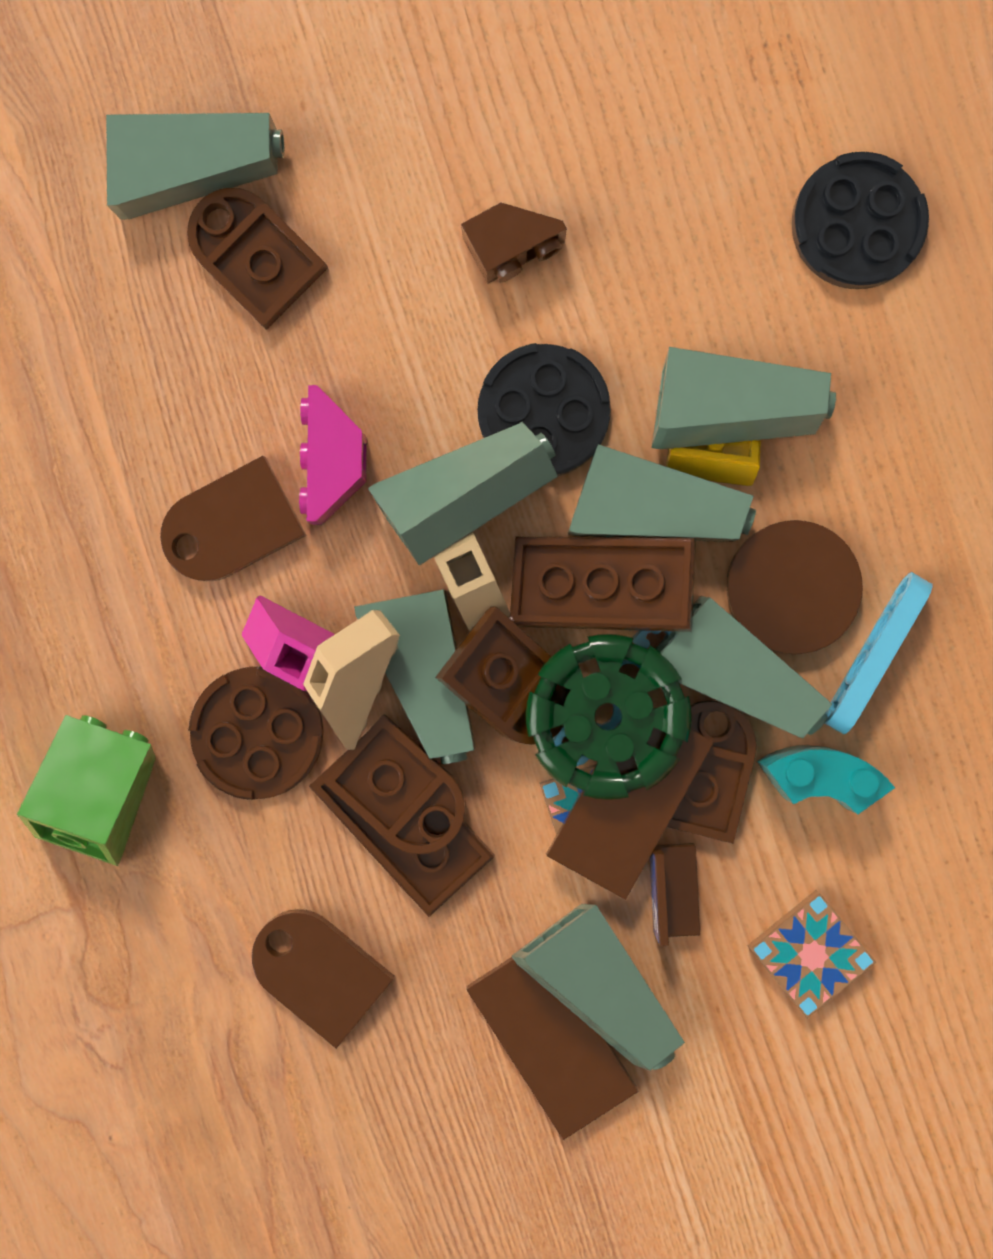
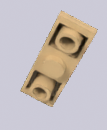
[434,531,510,632]
[303,610,400,750]

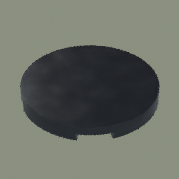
[791,151,929,289]
[477,343,610,476]

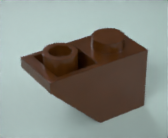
[461,202,567,284]

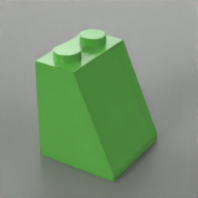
[17,715,156,866]

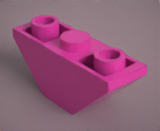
[299,385,367,525]
[241,595,335,691]

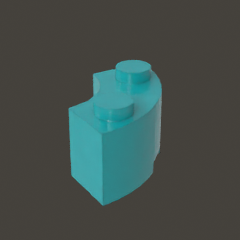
[756,745,895,815]

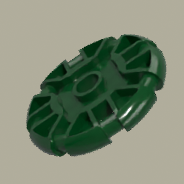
[526,634,692,800]

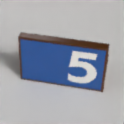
[650,843,700,946]

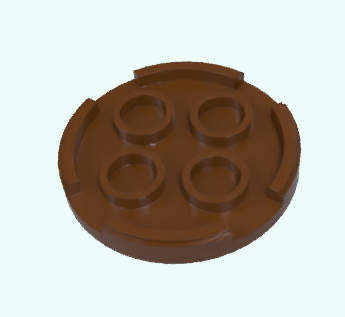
[727,520,863,654]
[188,666,323,800]

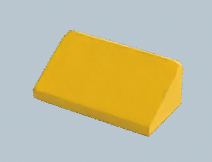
[666,440,761,486]

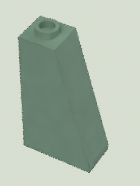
[106,113,285,219]
[651,347,836,449]
[368,422,558,566]
[567,444,756,542]
[354,590,475,764]
[656,596,832,739]
[512,904,685,1071]

